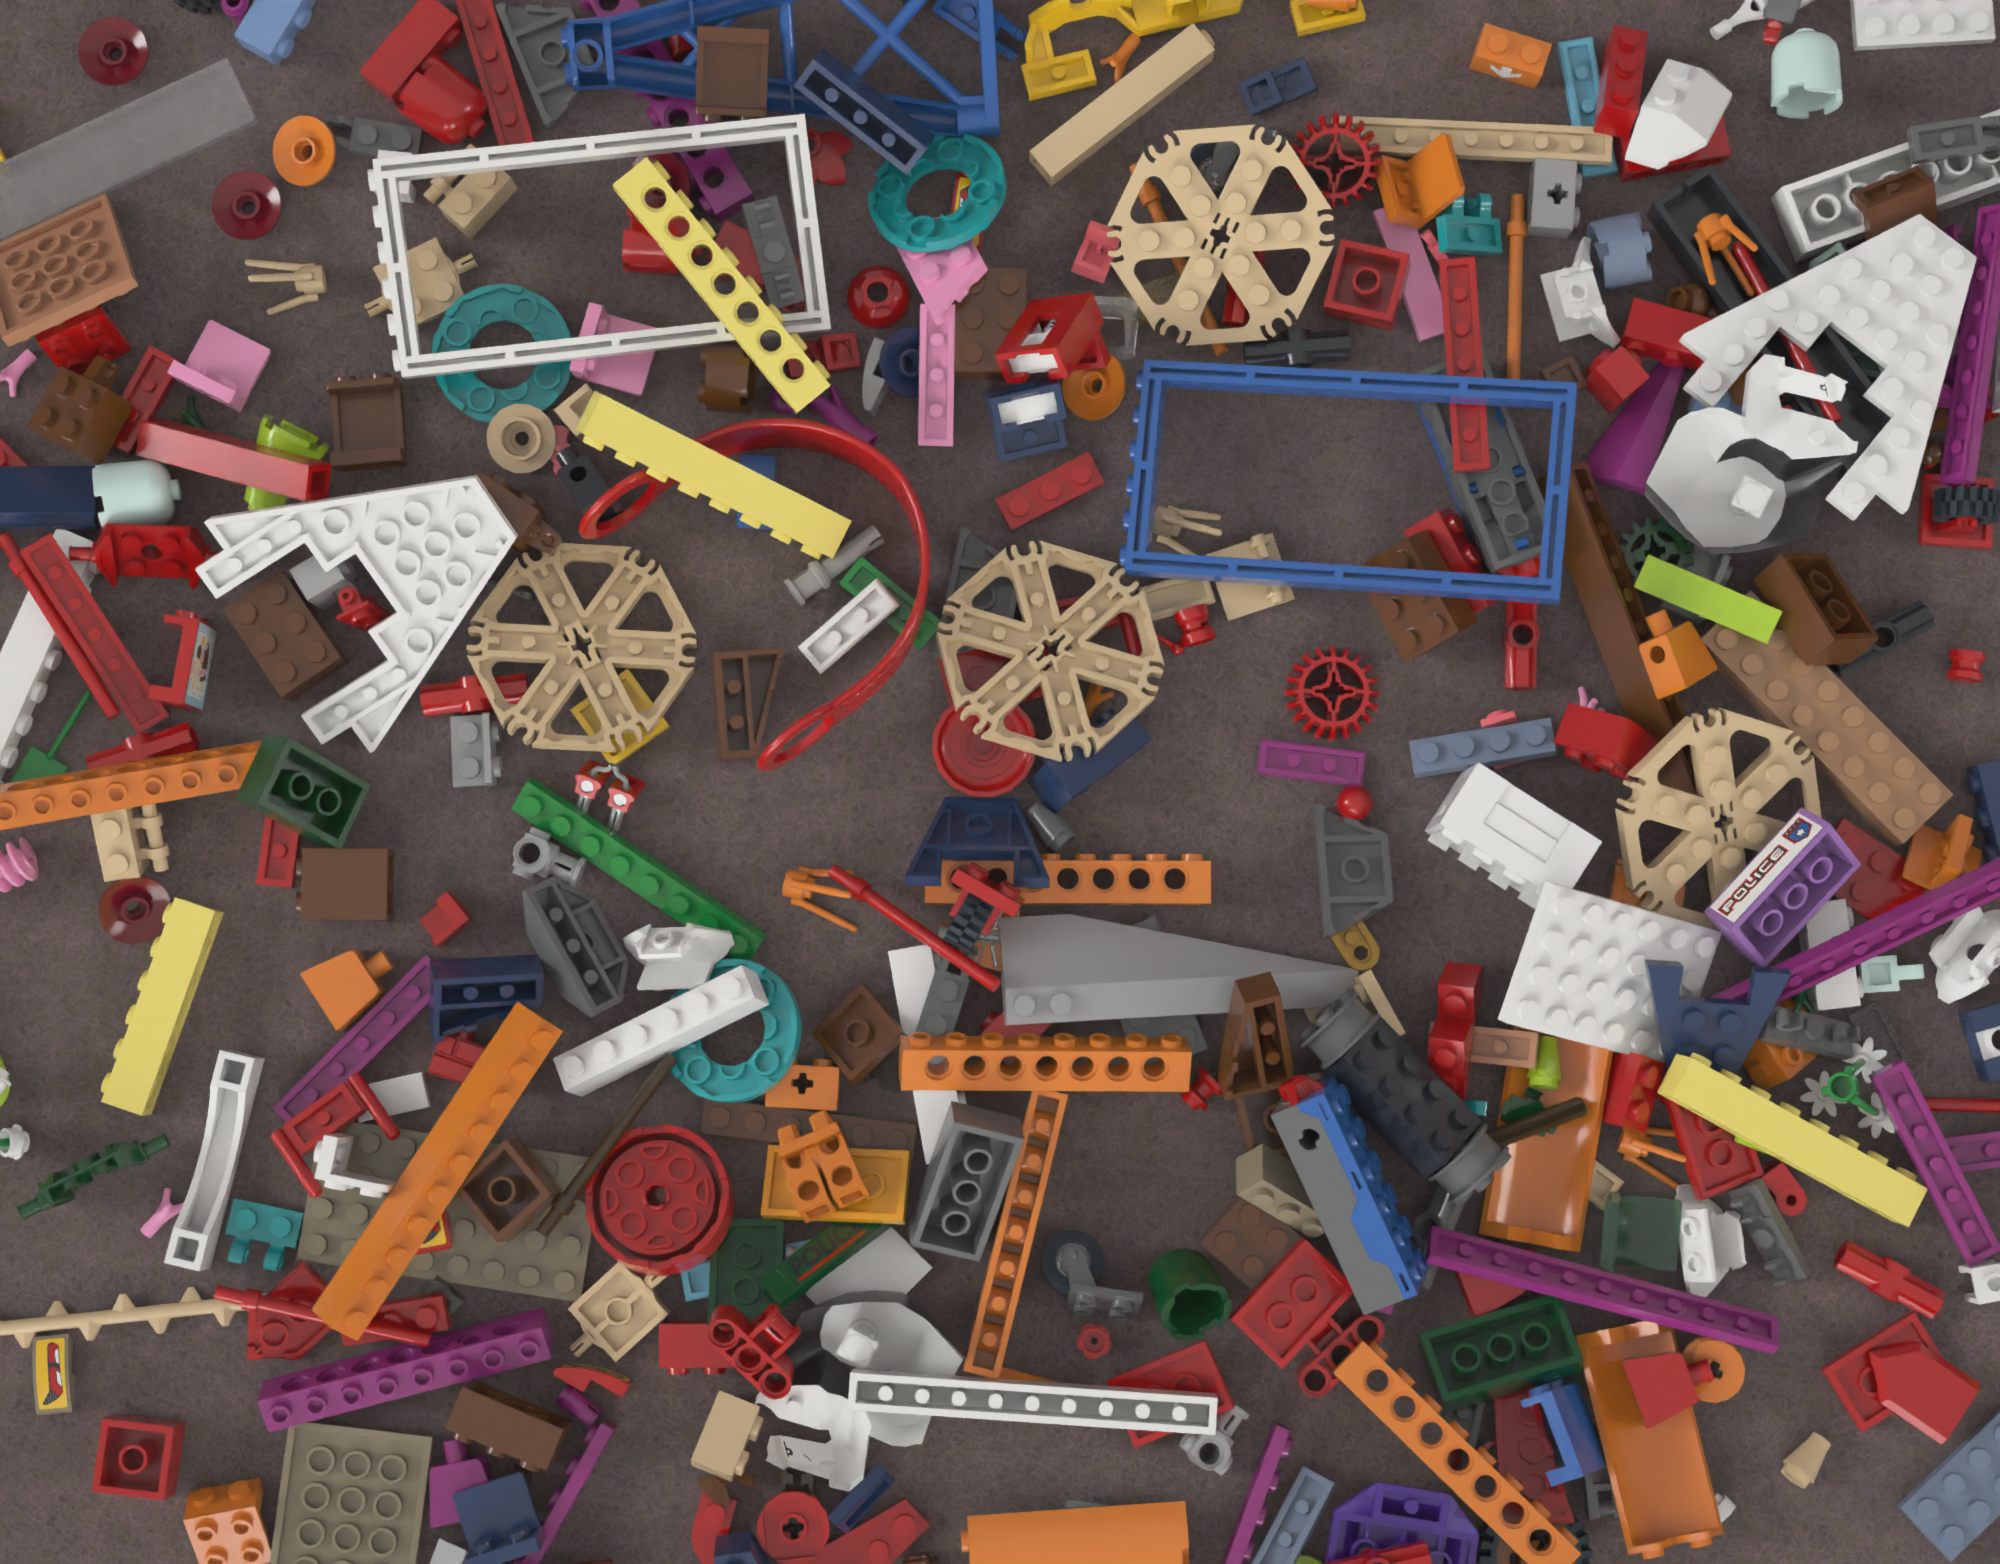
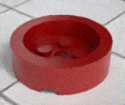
[584,1124,734,1276]

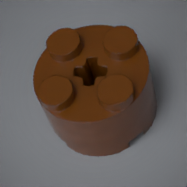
[698,342,758,415]

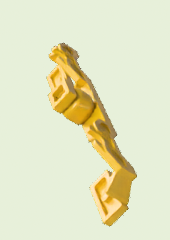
[1021,0,1366,101]

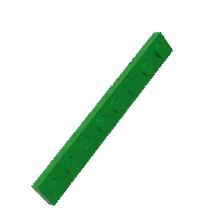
[511,777,767,961]

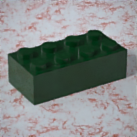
[1418,1295,1584,1414]

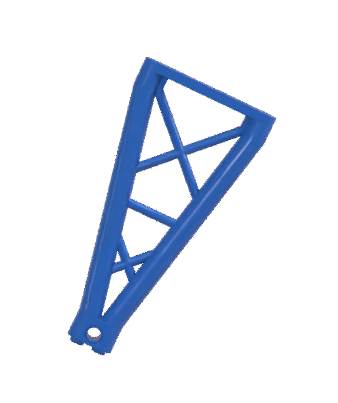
[561,0,1000,138]

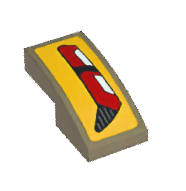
[32,1334,76,1416]

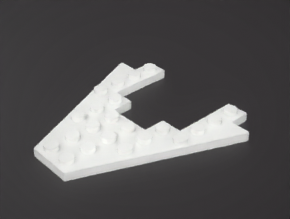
[1679,214,1977,521]
[195,475,518,753]

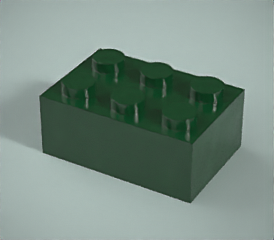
[235,734,371,849]

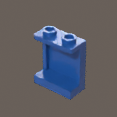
[1520,1379,1607,1487]

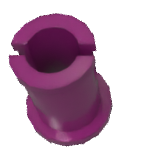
[221,0,250,24]
[555,1384,603,1428]

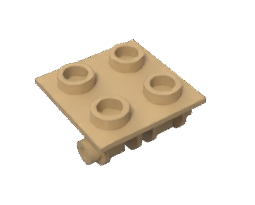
[1206,533,1295,621]

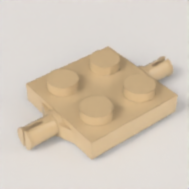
[364,237,478,326]
[568,1262,671,1362]

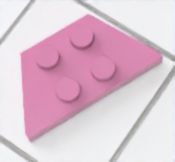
[896,217,988,326]

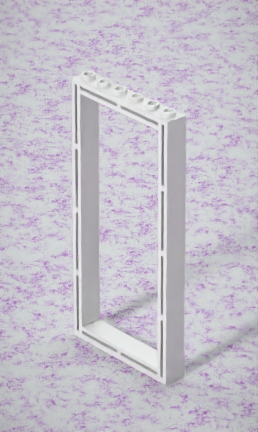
[367,114,831,379]

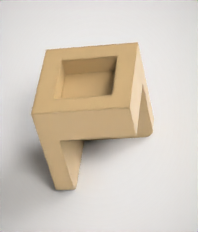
[554,383,593,443]

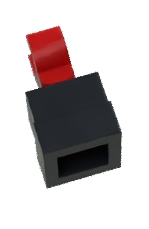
[1762,0,1801,46]

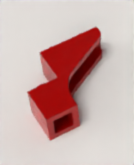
[1429,961,1483,1102]

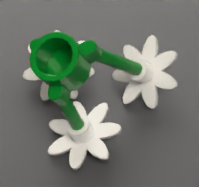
[1800,1037,1896,1139]

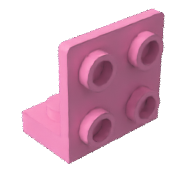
[569,302,656,396]
[167,320,272,413]

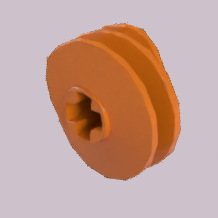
[1682,1336,1745,1403]

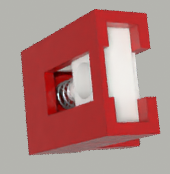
[994,292,1111,384]

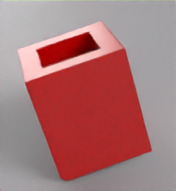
[420,892,475,948]

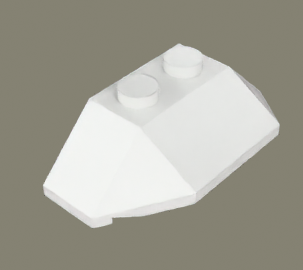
[1625,59,1732,170]

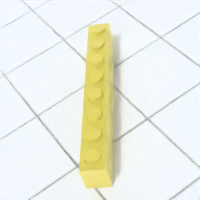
[575,391,852,560]
[1657,1052,1928,1227]

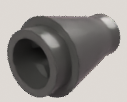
[1025,801,1077,854]

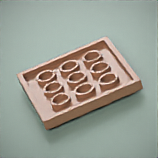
[0,193,139,347]

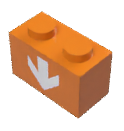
[1469,23,1552,89]

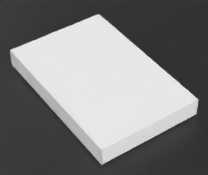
[805,1227,932,1335]

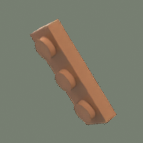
[1427,1021,1540,1069]

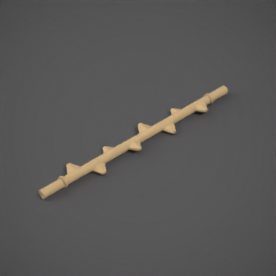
[0,1287,267,1348]

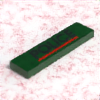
[759,1222,894,1309]

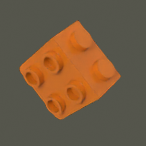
[1373,134,1465,229]
[1743,997,1819,1090]
[183,1478,272,1564]

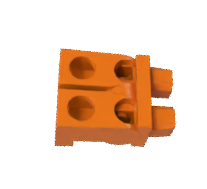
[776,1110,870,1224]

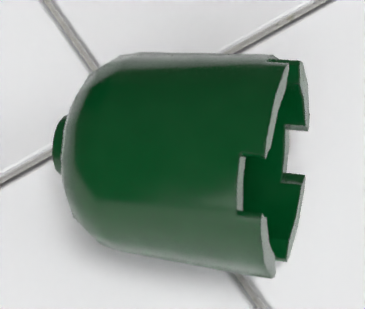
[1148,1248,1232,1341]

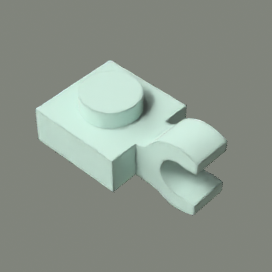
[1858,955,1924,993]

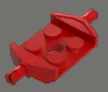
[68,523,220,589]

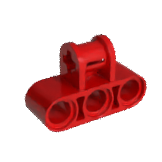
[707,1304,801,1400]
[1296,1312,1385,1397]

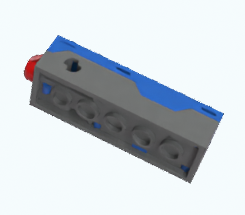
[1415,348,1545,577]
[1270,1074,1428,1315]

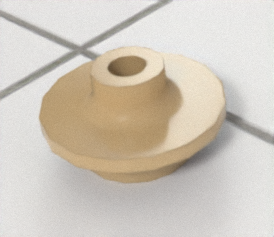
[487,404,556,473]

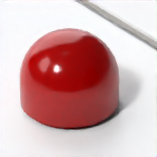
[1336,785,1373,821]

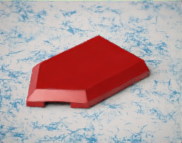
[247,1261,333,1360]
[1868,1342,1980,1444]

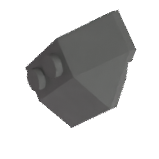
[522,876,629,1018]

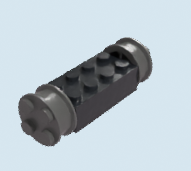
[1296,987,1512,1206]

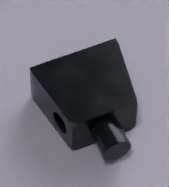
[556,446,624,524]

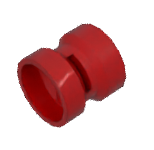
[1173,604,1217,648]

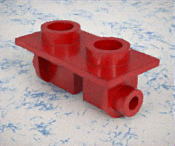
[336,586,392,631]

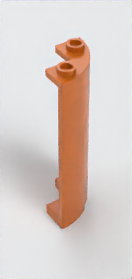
[1479,1025,1613,1252]
[1576,1321,1724,1559]
[961,1501,1190,1564]

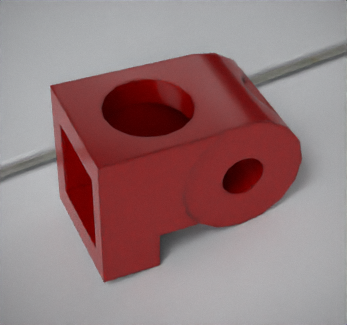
[1751,1160,1807,1216]

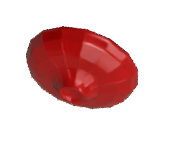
[932,704,1037,798]

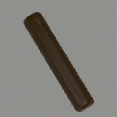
[1486,1097,1588,1147]

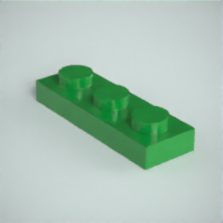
[839,556,941,651]

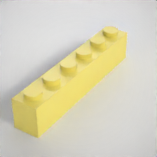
[101,897,224,1116]

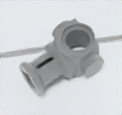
[512,827,587,888]
[1179,1404,1250,1475]

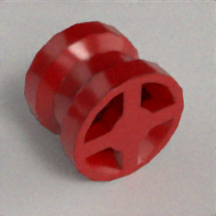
[1946,649,1986,684]

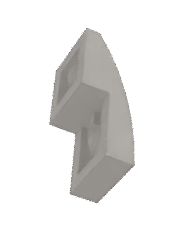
[862,337,888,419]

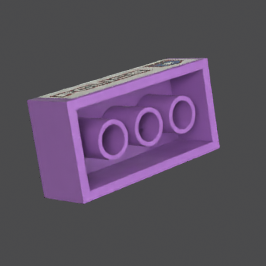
[1704,807,1861,967]

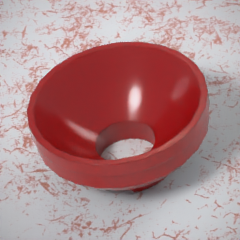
[847,266,910,330]

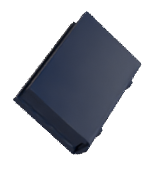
[0,466,99,529]

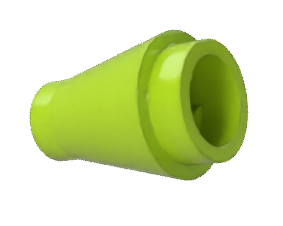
[1526,1036,1563,1090]

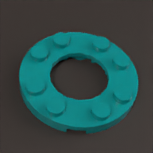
[868,134,1007,252]
[432,284,572,424]
[669,959,802,1103]

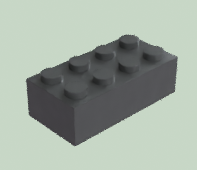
[908,1101,1024,1262]

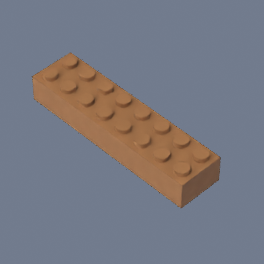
[1700,590,1954,847]

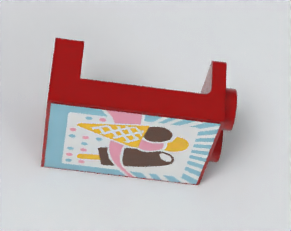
[148,610,217,712]

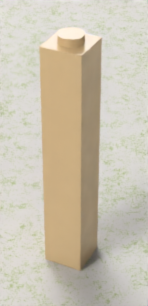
[1029,23,1215,187]

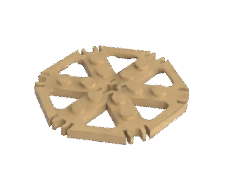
[1107,124,1335,346]
[936,540,1165,762]
[466,543,697,752]
[1615,707,1822,931]

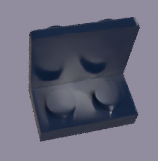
[453,1471,545,1564]

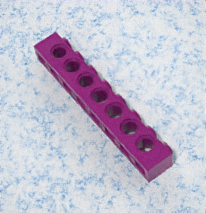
[579,0,754,223]
[258,1307,553,1432]

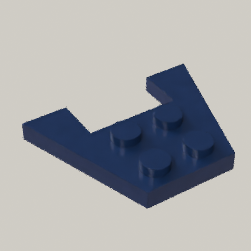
[905,797,1050,888]
[1644,959,1791,1072]

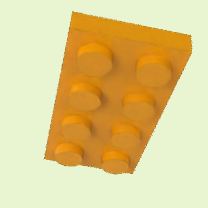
[761,1145,911,1225]

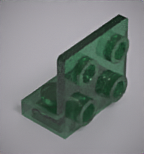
[1600,1191,1682,1273]

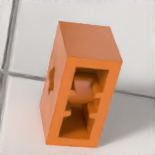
[765,1058,841,1111]

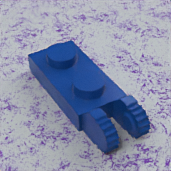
[932,0,1028,61]

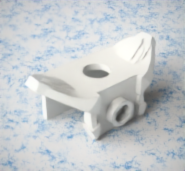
[1540,236,1621,348]
[1928,907,2000,1004]
[622,923,735,991]
[1674,1184,1747,1297]

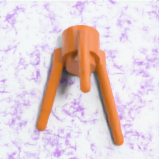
[1693,213,1758,297]
[782,866,858,932]
[1616,1126,1687,1190]

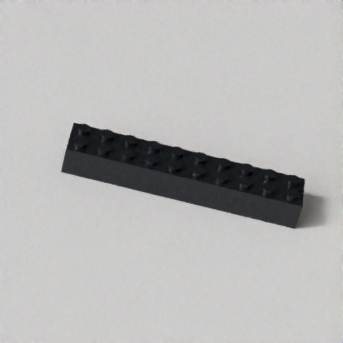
[1646,164,1891,481]

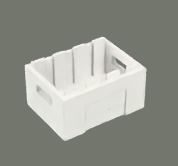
[1425,762,1602,909]

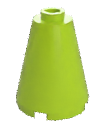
[244,415,329,510]

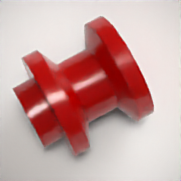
[1180,1066,1223,1112]

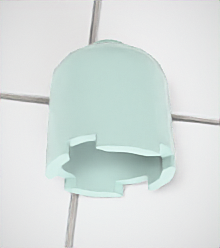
[1771,28,1843,119]
[92,460,182,528]

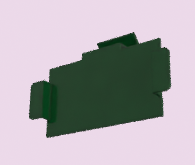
[1500,1087,1558,1137]

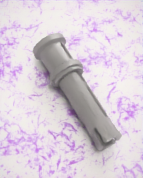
[783,524,885,607]

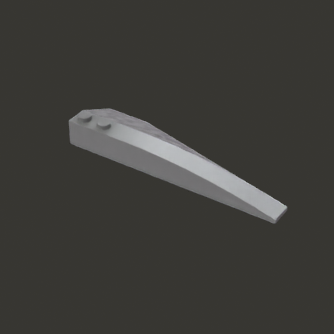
[998,914,1358,1026]

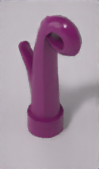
[769,385,879,446]

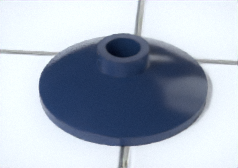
[879,327,920,398]

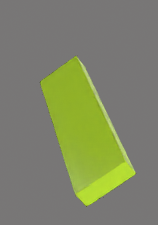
[1634,554,1783,644]

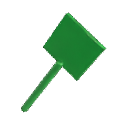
[10,689,92,783]

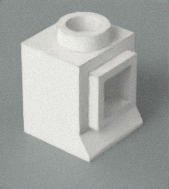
[1958,1259,2000,1305]

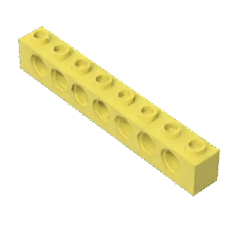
[613,157,831,414]

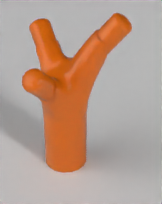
[1100,33,1142,84]
[1084,682,1114,720]

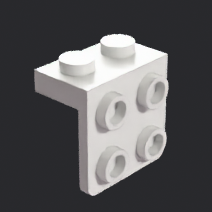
[313,1133,397,1198]

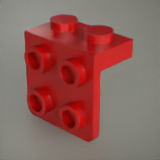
[1602,1051,1665,1133]

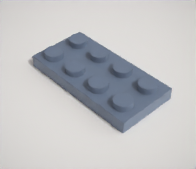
[1897,1407,2000,1562]

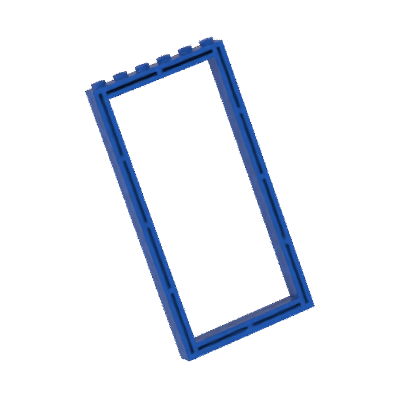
[1120,360,1577,605]

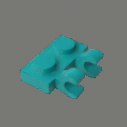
[1436,193,1503,256]
[225,1198,304,1271]

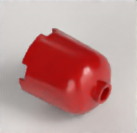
[397,54,487,145]
[622,203,704,276]

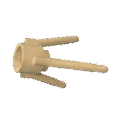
[245,259,327,315]
[1153,505,1222,555]

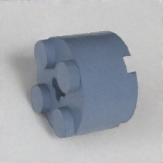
[1586,212,1652,290]

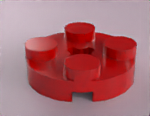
[757,1489,830,1564]

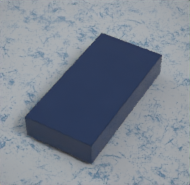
[828,1463,895,1533]

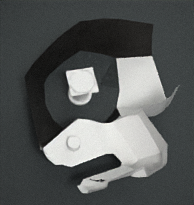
[1645,354,1858,554]
[755,1290,967,1491]

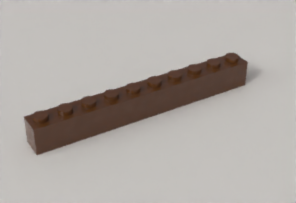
[1536,461,1697,795]

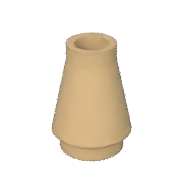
[1781,1432,1831,1489]

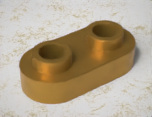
[1330,921,1380,971]

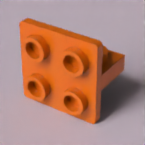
[1902,814,1982,890]

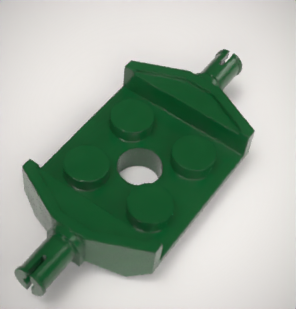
[17,1133,170,1220]

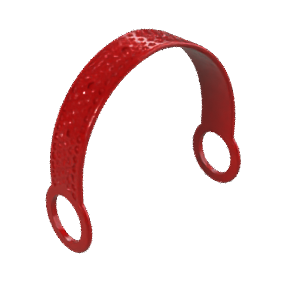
[579,418,930,772]

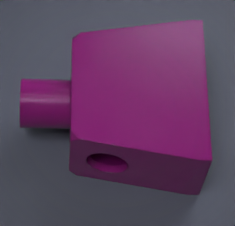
[429,1438,495,1528]

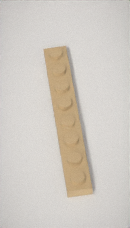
[1331,116,1613,166]

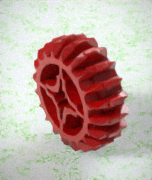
[1288,112,1382,209]
[1284,645,1380,741]

